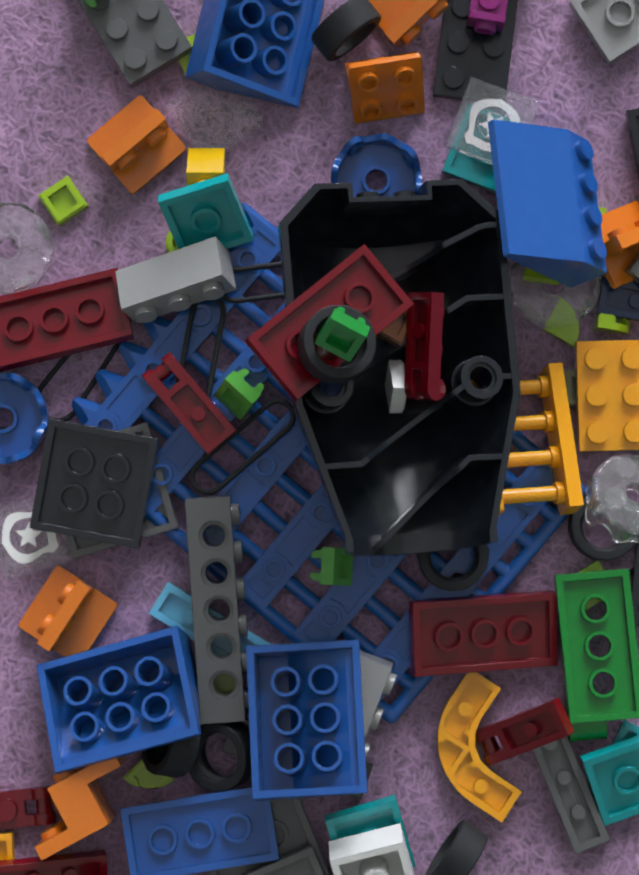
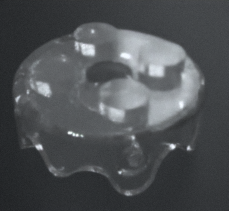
[0,202,54,294]
[509,262,601,330]
[585,454,639,543]

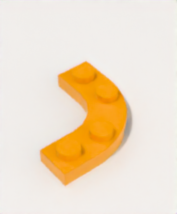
[437,672,522,823]

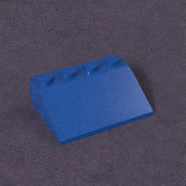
[185,0,324,108]
[488,119,607,288]
[36,626,201,774]
[246,639,368,801]

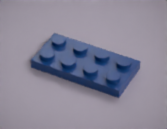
[120,786,280,875]

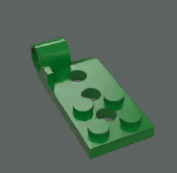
[554,568,639,742]

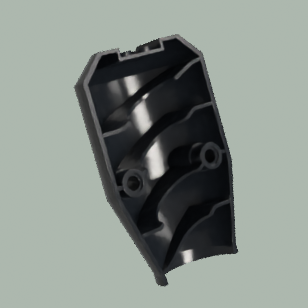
[278,179,521,556]

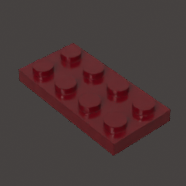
[245,244,414,402]
[0,268,134,372]
[409,590,558,677]

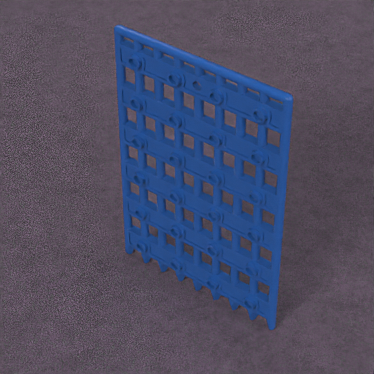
[72,203,587,724]

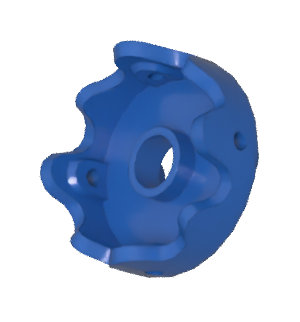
[331,133,422,197]
[0,373,50,465]

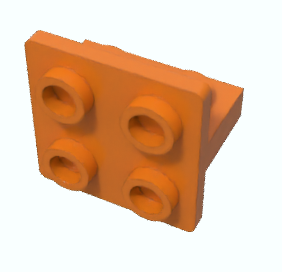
[345,52,425,124]
[87,95,186,195]
[601,201,639,289]
[18,566,118,657]

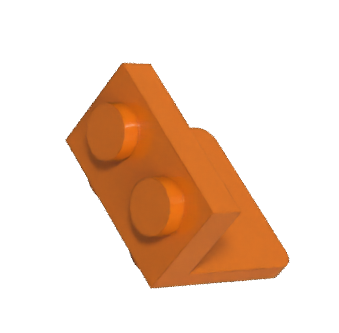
[369,0,449,48]

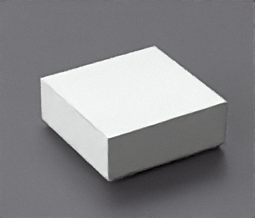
[385,360,406,413]

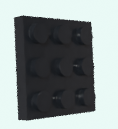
[30,419,160,548]

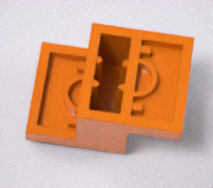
[34,756,127,861]

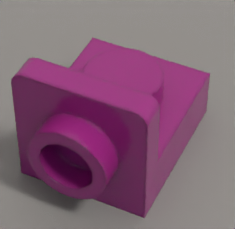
[466,0,508,35]

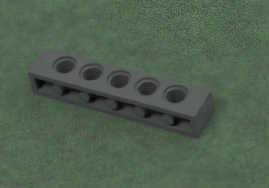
[185,495,249,724]

